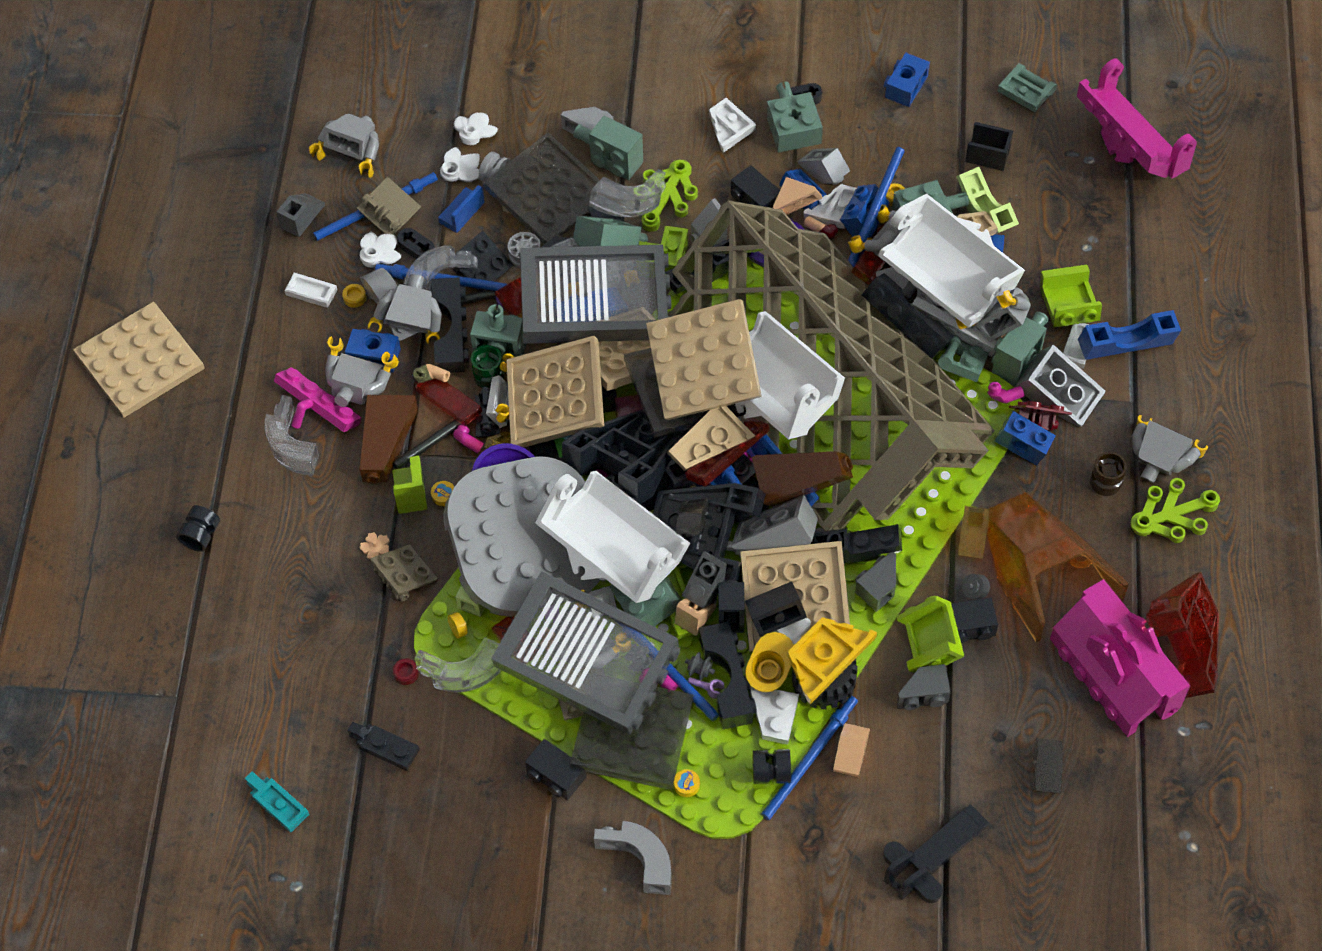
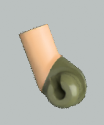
[413,364,450,382]

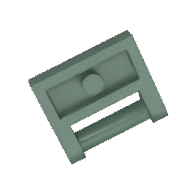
[998,63,1057,112]
[938,335,989,382]

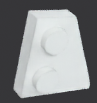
[709,98,756,153]
[803,184,857,229]
[749,686,799,745]

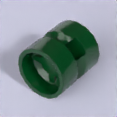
[471,345,504,388]

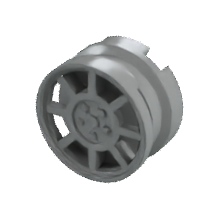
[478,151,511,188]
[508,232,540,269]

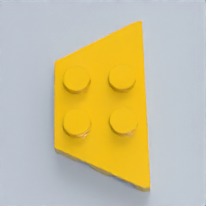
[787,617,877,704]

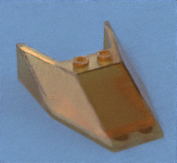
[982,492,1129,642]

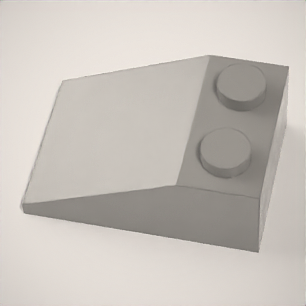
[1015,345,1106,427]
[732,494,818,550]

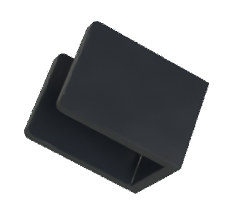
[965,122,1013,171]

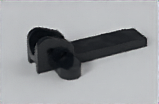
[883,804,989,903]

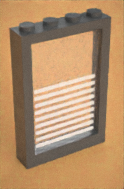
[520,245,672,344]
[491,571,681,735]

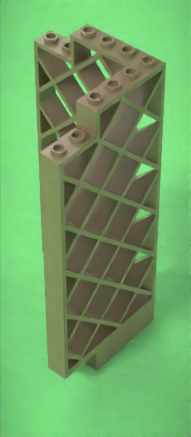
[668,201,995,532]

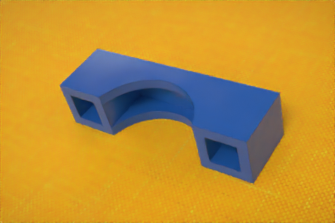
[1078,310,1181,360]

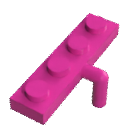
[274,367,362,432]

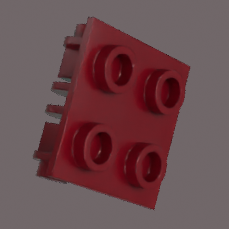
[1009,401,1072,431]

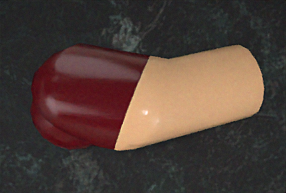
[804,216,838,239]

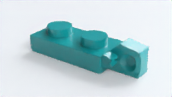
[245,771,309,833]

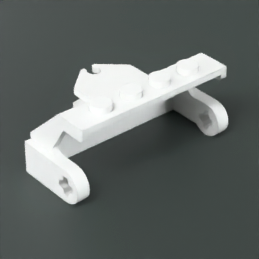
[878,194,1025,328]
[735,311,845,439]
[535,471,690,603]

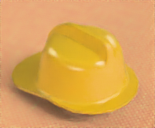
[745,632,794,692]

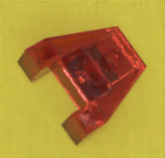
[1146,572,1219,698]

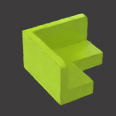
[633,226,688,279]
[393,456,428,514]

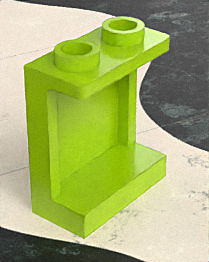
[1040,265,1102,327]
[897,596,964,673]

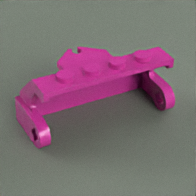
[1077,59,1197,179]
[1050,579,1190,737]

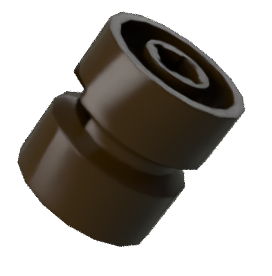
[1090,451,1127,496]

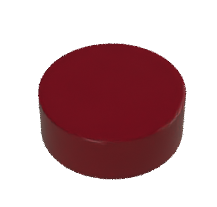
[393,658,419,685]

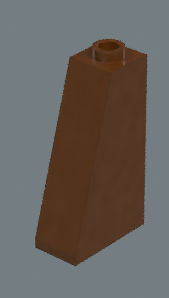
[360,395,418,484]
[752,451,853,506]

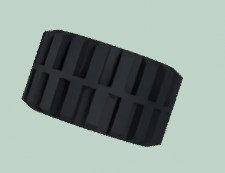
[792,659,858,710]

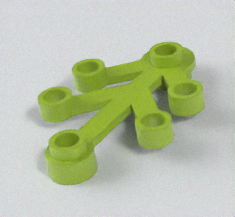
[633,160,698,232]
[1131,478,1220,543]

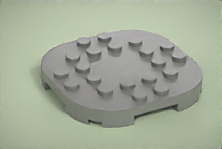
[443,457,600,616]

